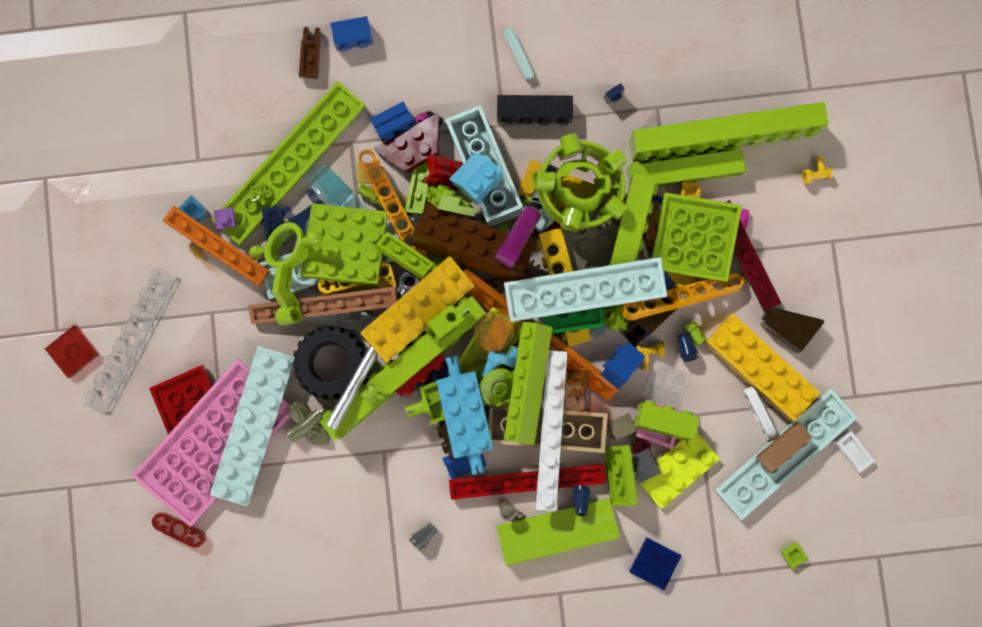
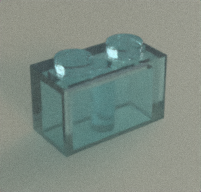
[309,164,355,207]

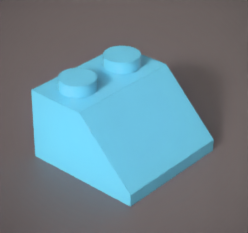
[449,152,504,205]

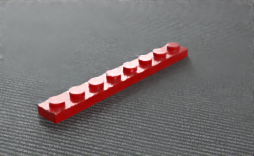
[449,464,606,500]

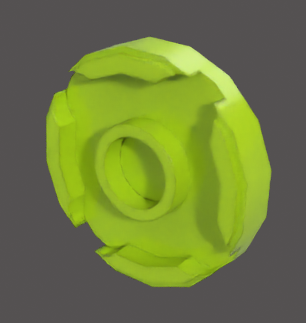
[479,369,514,407]

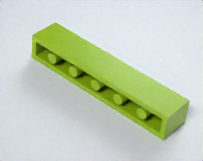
[627,147,746,188]
[609,172,659,266]
[504,322,552,445]

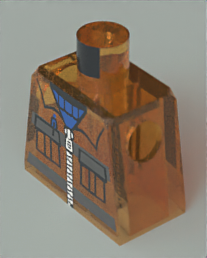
[564,369,591,412]

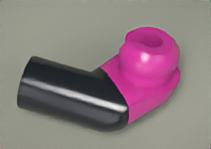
[415,111,444,127]

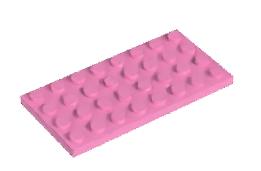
[131,359,291,527]

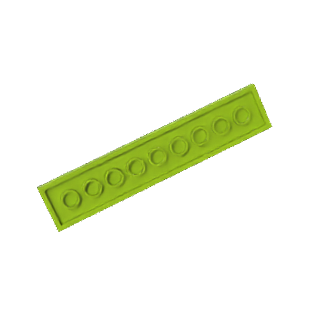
[211,80,366,246]

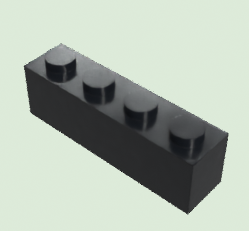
[497,95,573,125]

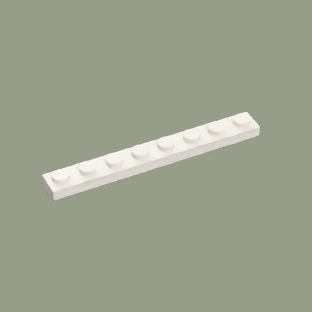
[536,351,567,511]

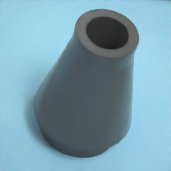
[409,522,438,551]

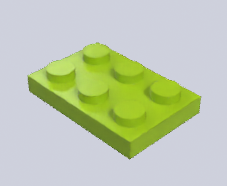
[604,445,638,506]

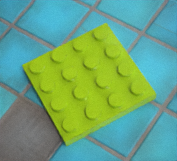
[652,192,742,282]
[300,203,388,286]

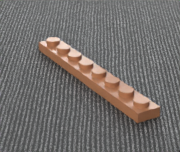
[248,286,398,324]

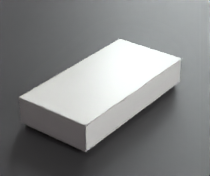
[834,430,875,473]

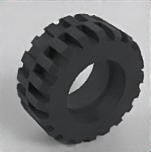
[292,325,367,400]

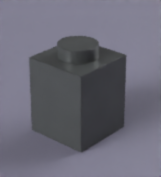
[632,448,661,483]

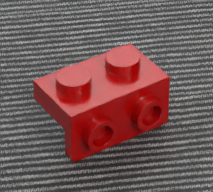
[424,154,463,191]

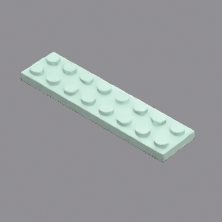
[504,257,667,322]
[210,346,296,506]
[715,388,857,520]

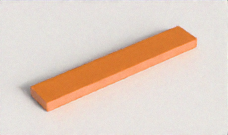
[163,205,271,287]

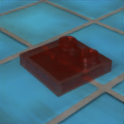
[45,325,100,379]

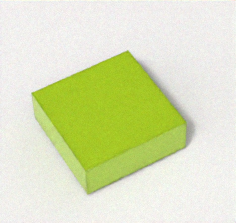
[780,542,808,569]

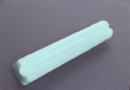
[504,28,534,80]

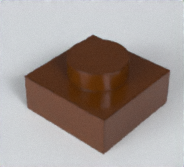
[644,220,658,243]

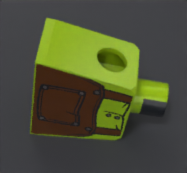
[425,303,470,345]

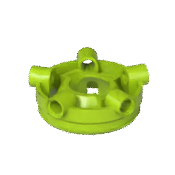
[533,133,628,232]

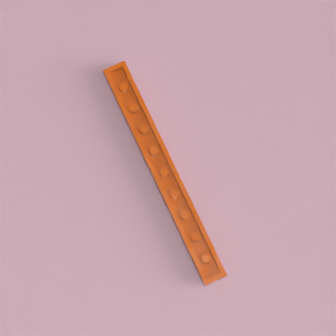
[464,269,619,402]

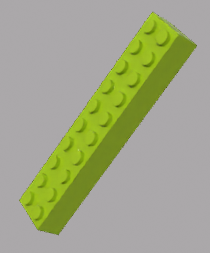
[629,102,829,163]
[320,296,487,441]

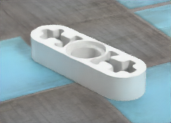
[742,386,778,441]

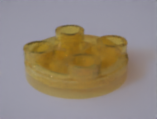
[474,311,515,351]

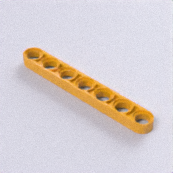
[358,149,429,259]
[622,273,744,320]

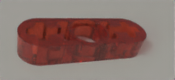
[152,512,206,548]

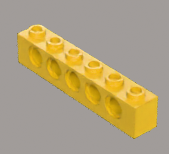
[536,228,591,346]

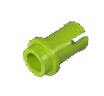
[684,320,706,346]

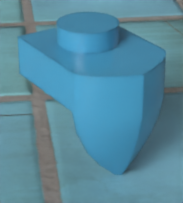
[178,195,207,223]

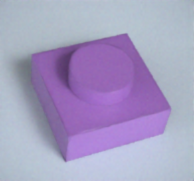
[213,207,237,230]

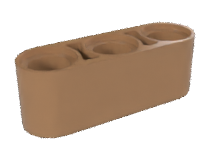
[756,421,812,473]

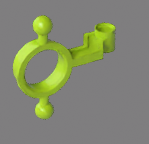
[249,222,323,326]

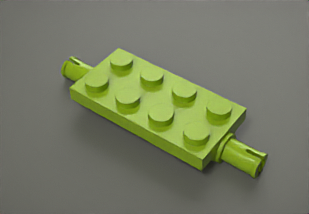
[405,364,515,424]

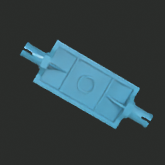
[436,356,493,475]

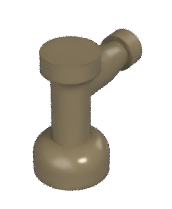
[498,499,523,521]

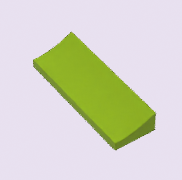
[496,498,620,566]

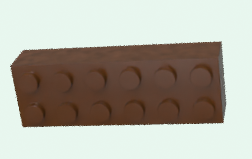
[412,203,536,282]

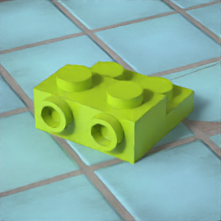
[427,184,476,217]

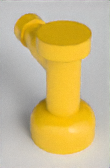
[802,156,833,185]
[636,341,665,370]

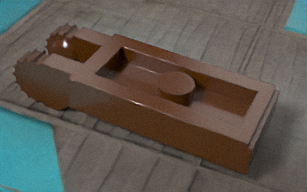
[299,27,321,79]

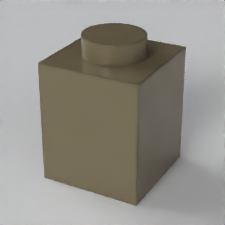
[606,413,637,441]

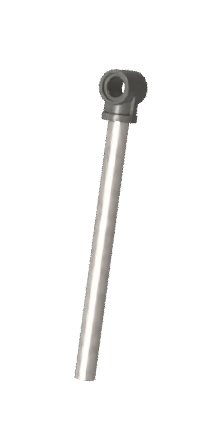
[326,272,420,431]

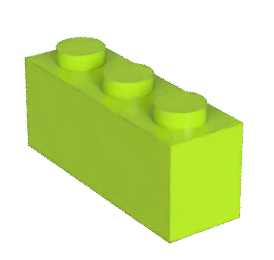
[633,400,700,442]

